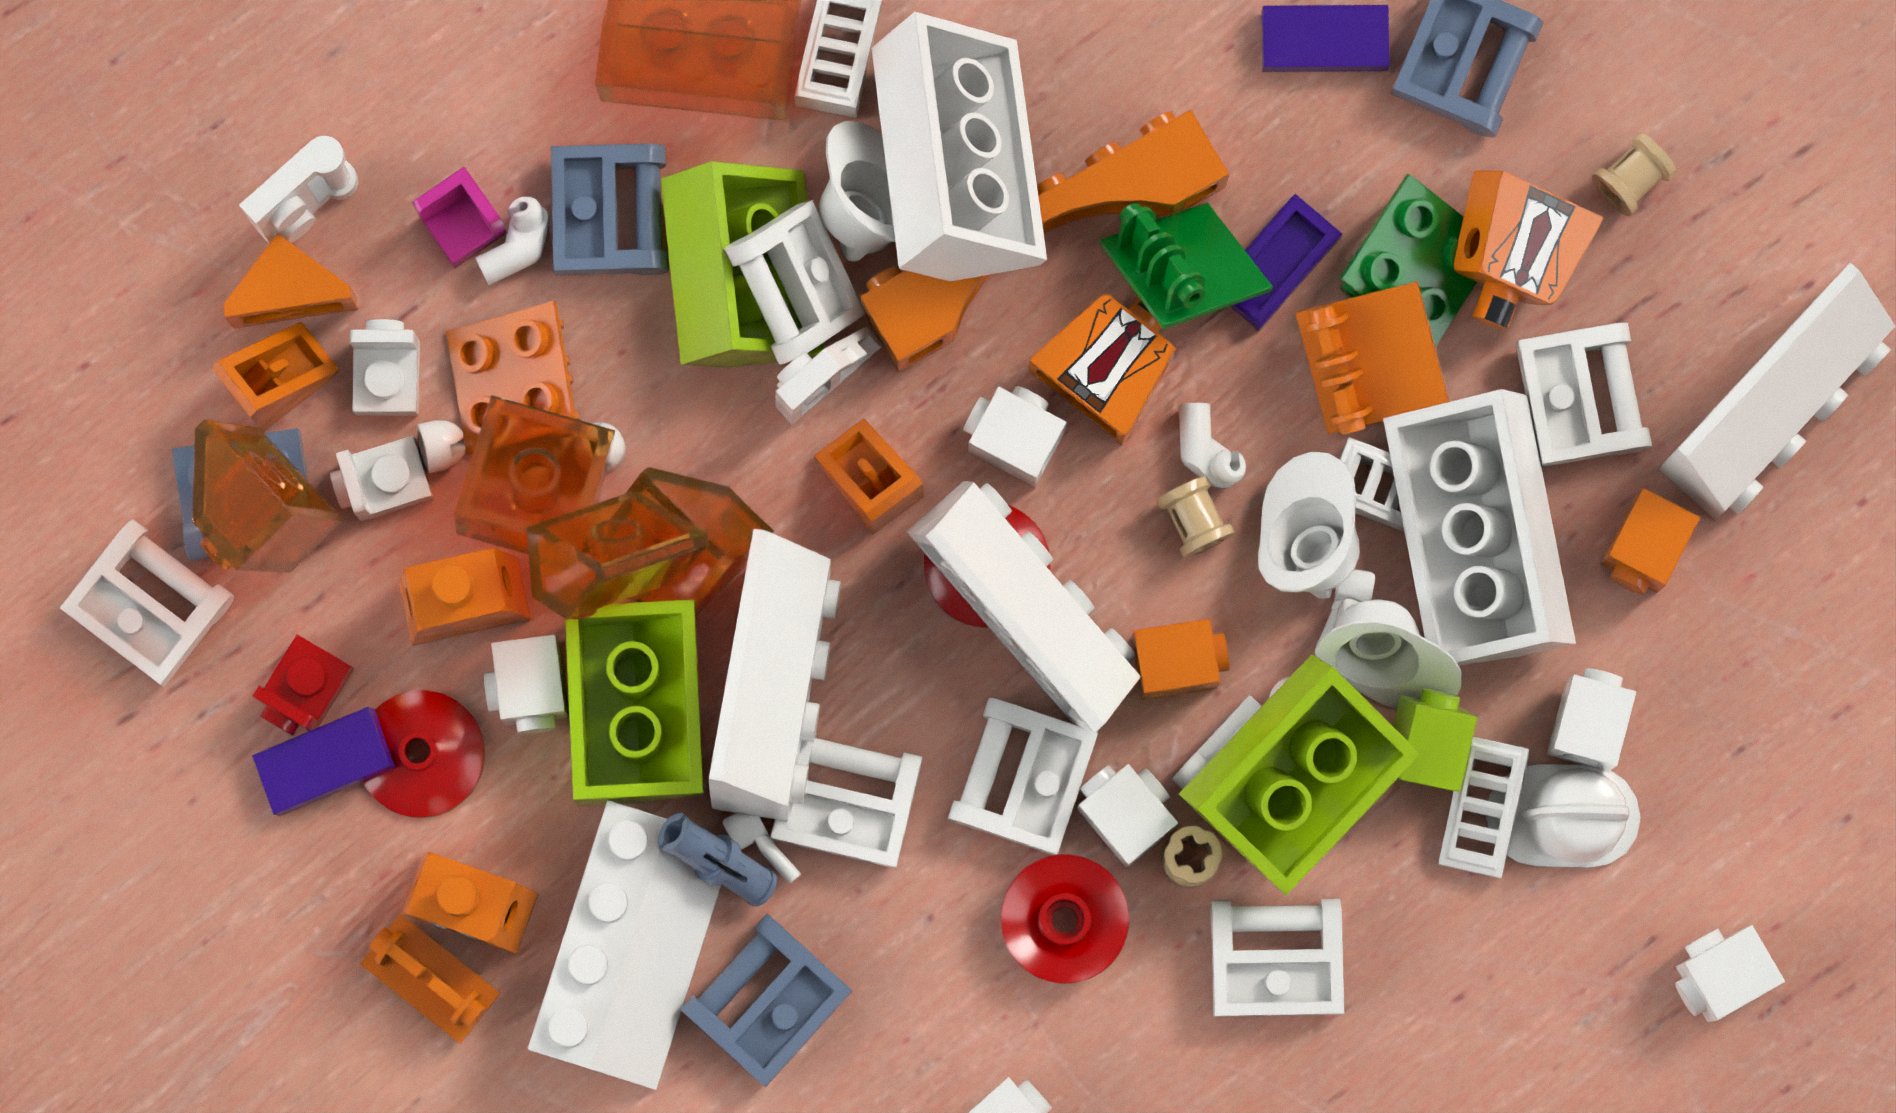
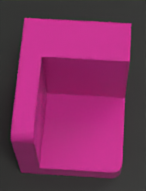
[412,167,507,268]

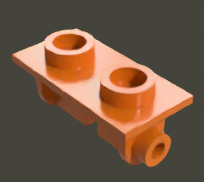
[360,913,501,1044]

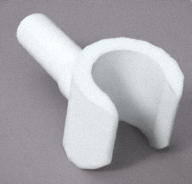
[1316,569,1375,647]
[723,813,801,885]

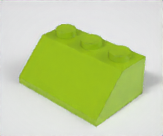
[660,161,824,368]
[565,599,704,806]
[1179,654,1421,896]

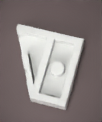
[775,326,883,425]

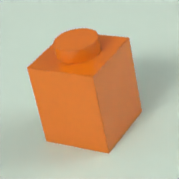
[1600,488,1701,595]
[1132,618,1230,700]

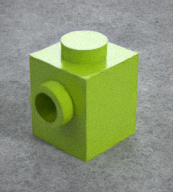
[1393,688,1478,792]

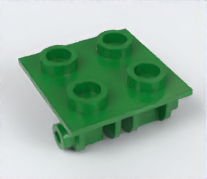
[1339,174,1477,347]
[1099,202,1273,330]

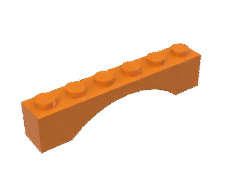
[860,109,1229,372]

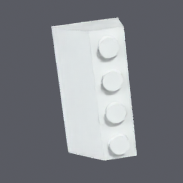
[871,12,1047,281]
[1659,263,1896,520]
[1383,389,1576,665]
[906,481,1141,733]
[709,529,841,821]
[528,800,726,1090]

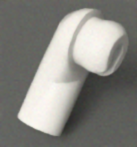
[475,197,550,286]
[1179,403,1246,488]

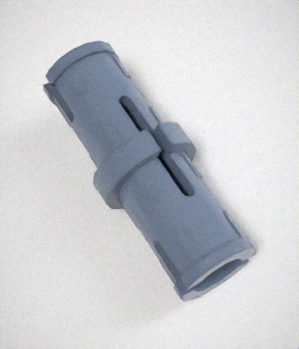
[658,813,777,907]

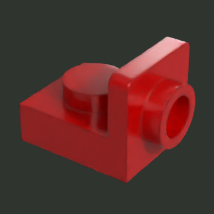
[252,634,354,736]

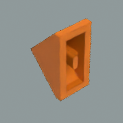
[223,233,359,328]
[212,321,340,432]
[814,418,923,535]

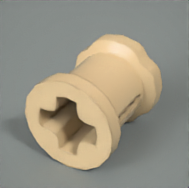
[1591,133,1676,217]
[1156,476,1235,558]
[1161,825,1223,888]

